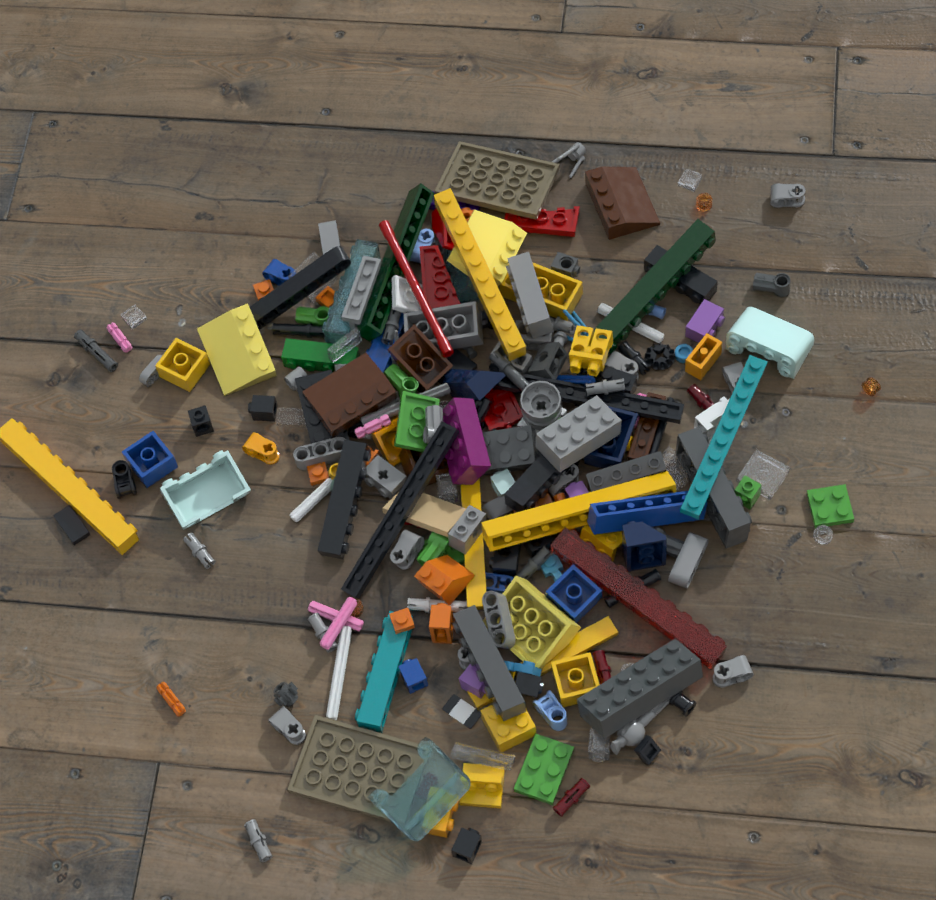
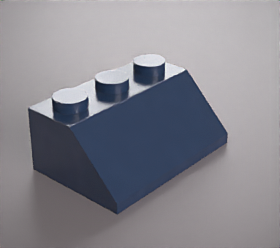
[440,369,506,401]
[584,406,638,469]
[622,521,667,572]

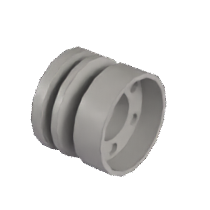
[520,381,562,430]

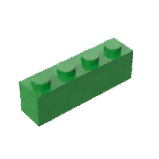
[281,338,360,372]

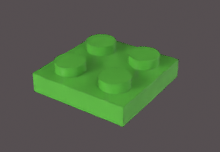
[806,484,854,528]

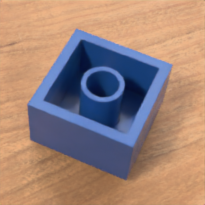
[122,431,178,488]
[545,564,603,623]

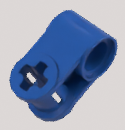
[262,259,295,286]

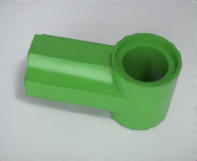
[295,306,334,330]
[384,364,419,398]
[417,532,451,566]

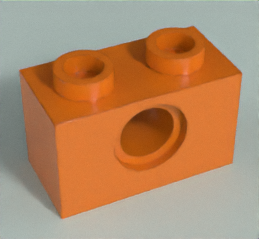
[429,603,454,644]

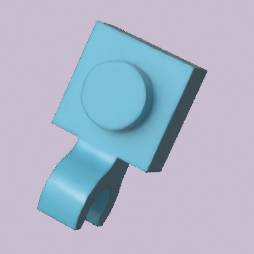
[541,551,564,582]

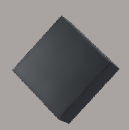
[634,735,661,765]

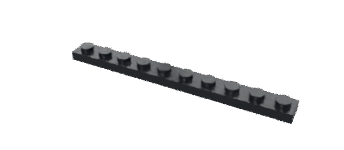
[494,369,684,424]
[341,422,460,600]

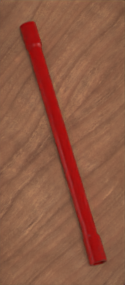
[379,220,454,357]

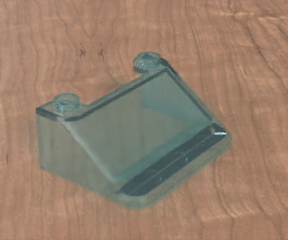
[367,737,470,841]

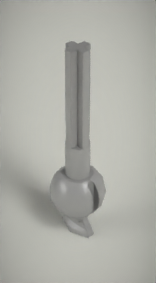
[610,697,672,755]

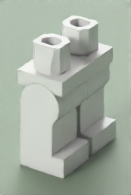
[694,396,730,444]

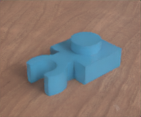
[504,661,542,677]

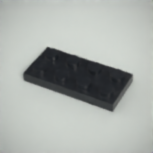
[295,370,349,444]

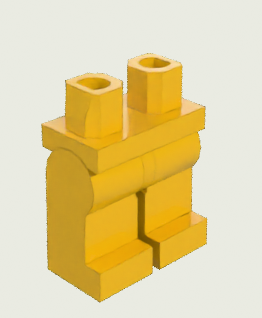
[569,325,613,377]

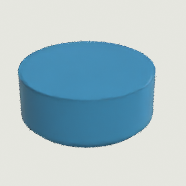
[675,344,693,363]

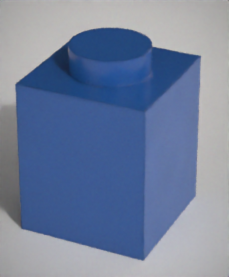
[398,658,428,694]

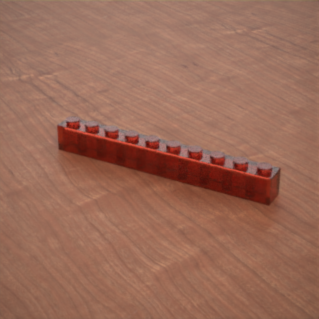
[550,527,727,670]

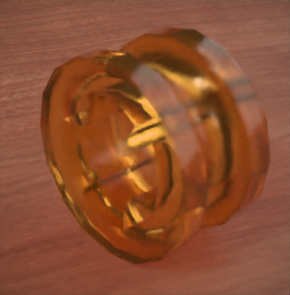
[696,193,713,211]
[861,377,881,396]

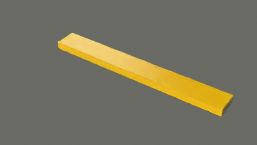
[461,478,486,610]
[467,616,619,710]

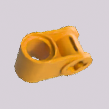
[242,432,280,465]

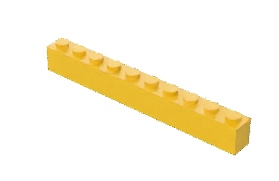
[434,188,526,361]
[0,418,139,555]
[481,471,677,552]

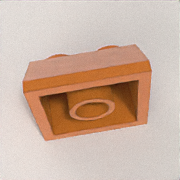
[414,555,475,606]

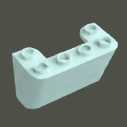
[725,307,814,379]
[160,450,251,530]

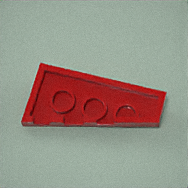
[504,206,580,237]
[420,245,461,309]

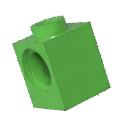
[734,475,762,510]

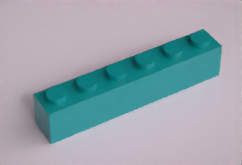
[355,611,414,733]

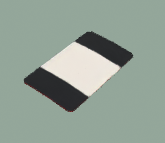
[442,694,481,729]

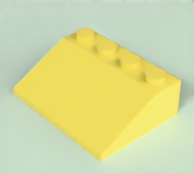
[447,210,527,286]
[197,304,276,396]
[483,576,581,669]

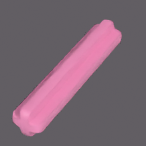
[320,597,357,650]
[308,601,364,631]

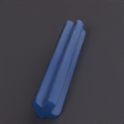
[556,375,596,385]

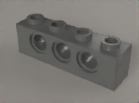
[586,451,667,492]

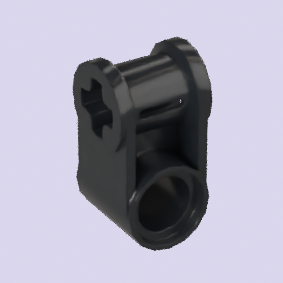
[112,460,137,499]

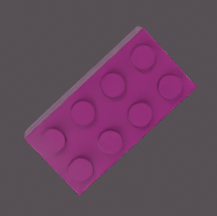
[443,398,491,485]

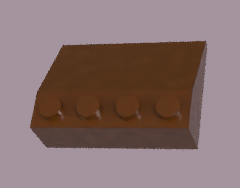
[585,166,660,240]
[302,353,397,438]

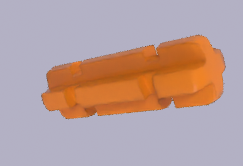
[156,682,186,717]

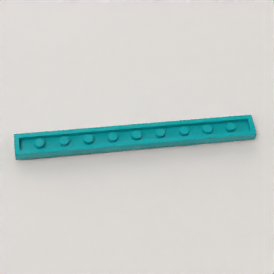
[680,355,768,520]

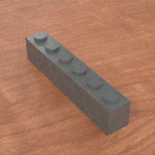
[451,605,526,721]

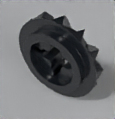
[645,343,675,370]

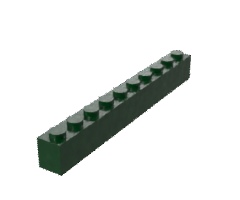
[355,183,435,342]
[594,219,716,354]

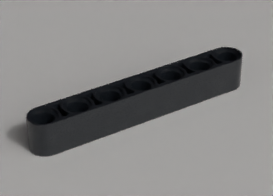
[250,246,351,330]

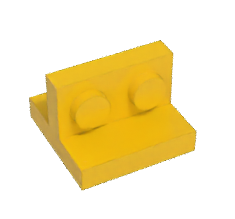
[459,763,505,809]

